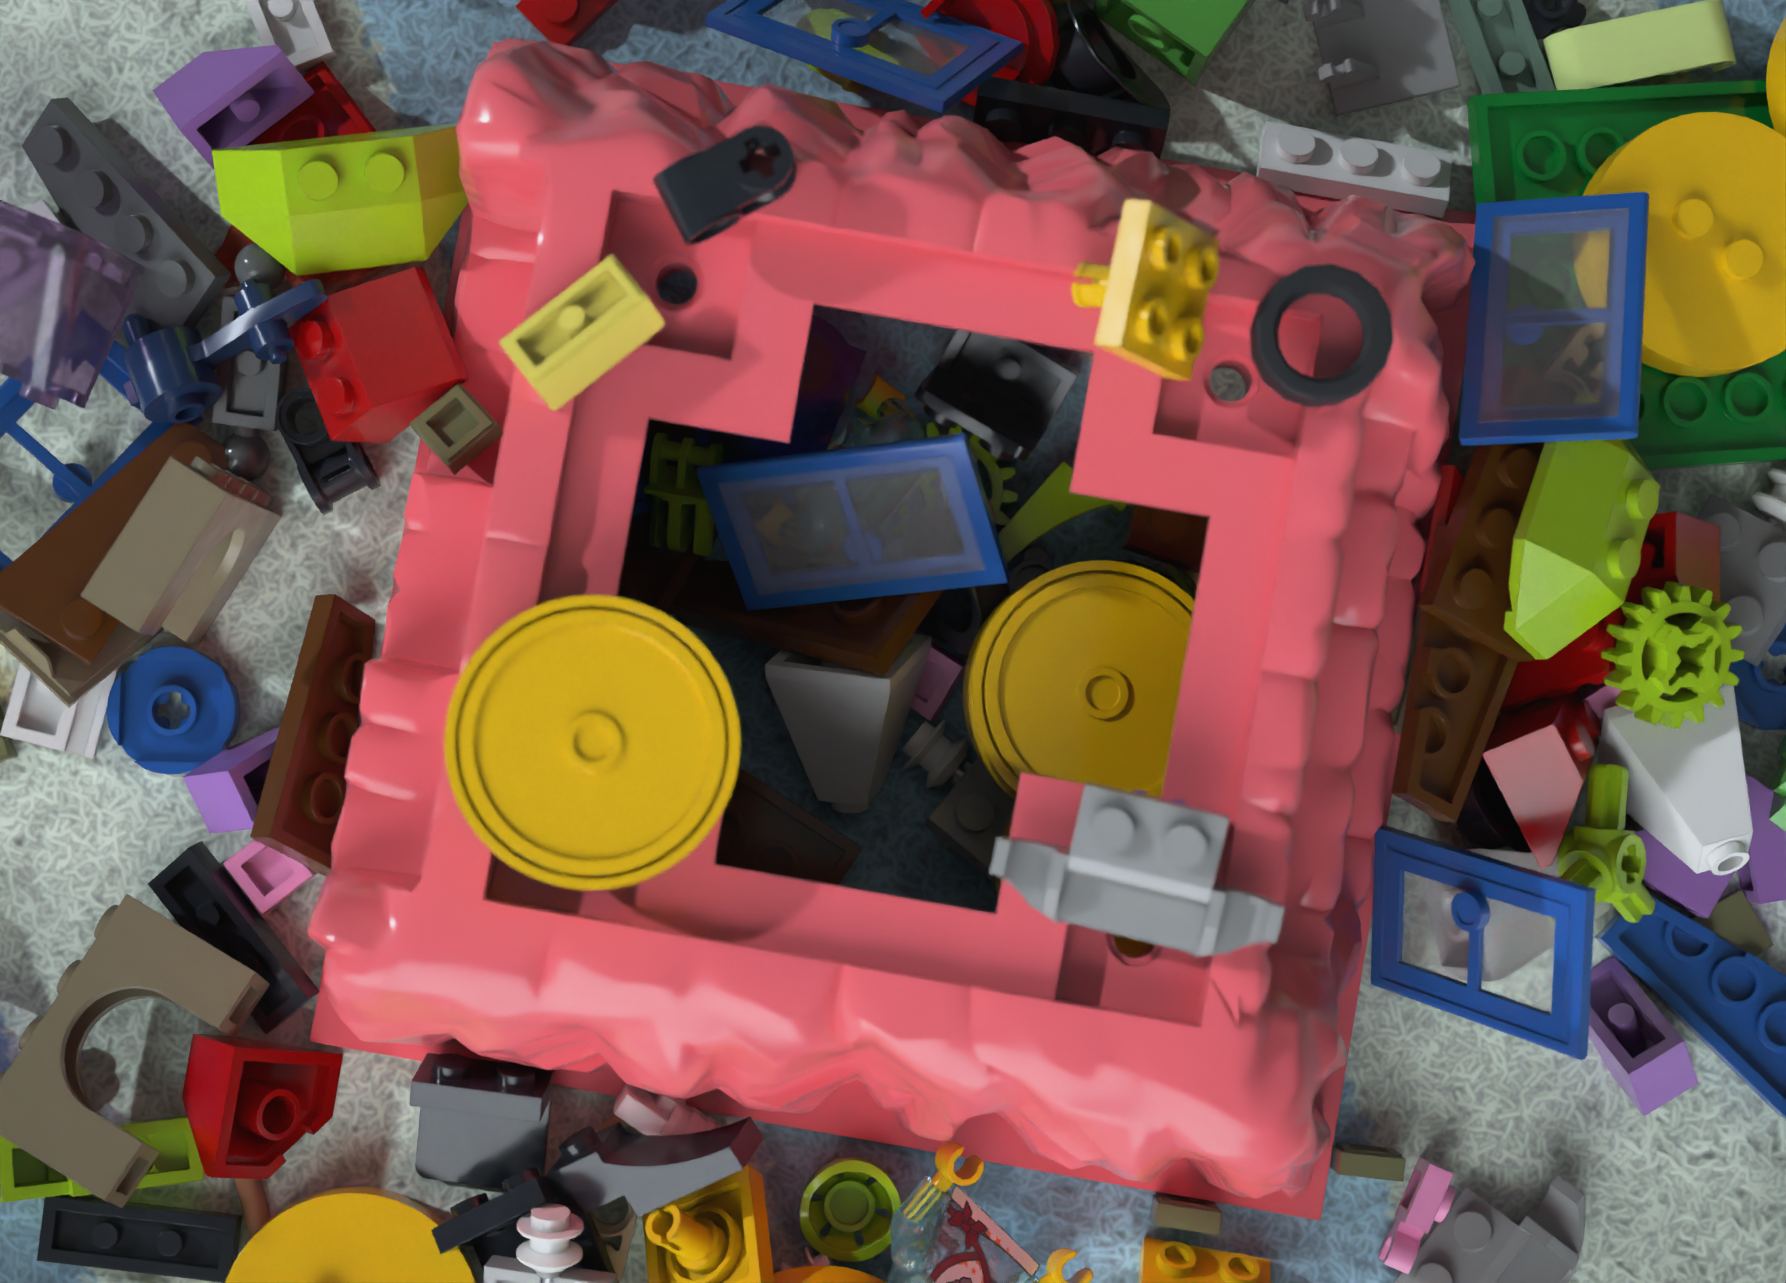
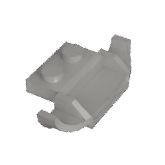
[989,781,1285,957]
[1394,1174,1585,1283]

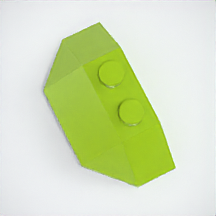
[212,123,469,276]
[1504,396,1660,660]

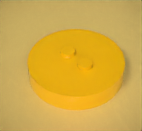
[1572,112,1786,377]
[963,560,1195,800]
[444,595,740,890]
[225,1186,478,1283]

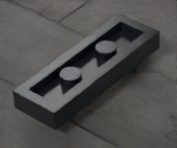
[973,76,1171,160]
[148,841,320,1034]
[37,1194,243,1283]

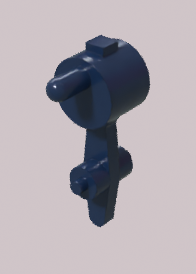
[122,279,328,423]

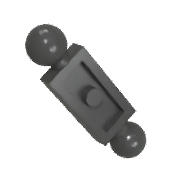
[212,242,291,481]

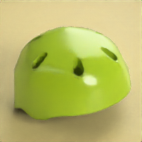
[800,1156,902,1262]

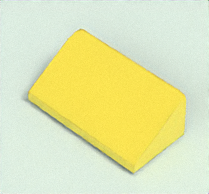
[499,254,665,410]

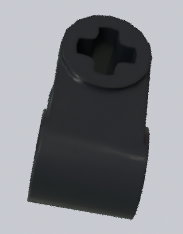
[653,125,797,246]
[275,387,381,515]

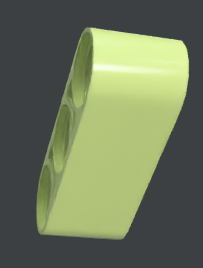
[1543,0,1737,90]

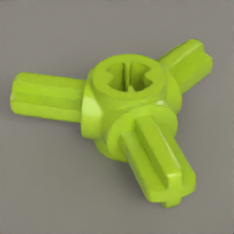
[1552,763,1656,923]

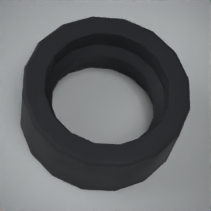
[1249,264,1393,407]

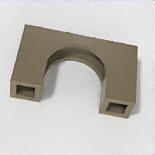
[80,456,281,645]
[0,894,270,1209]

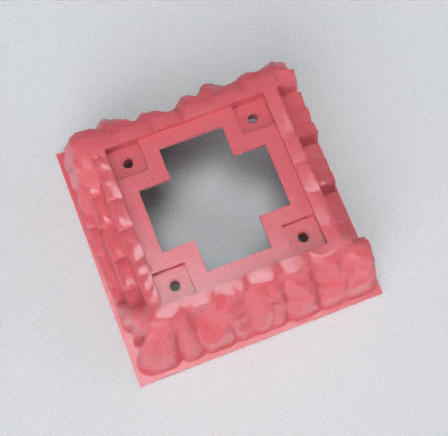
[308,38,1476,1220]

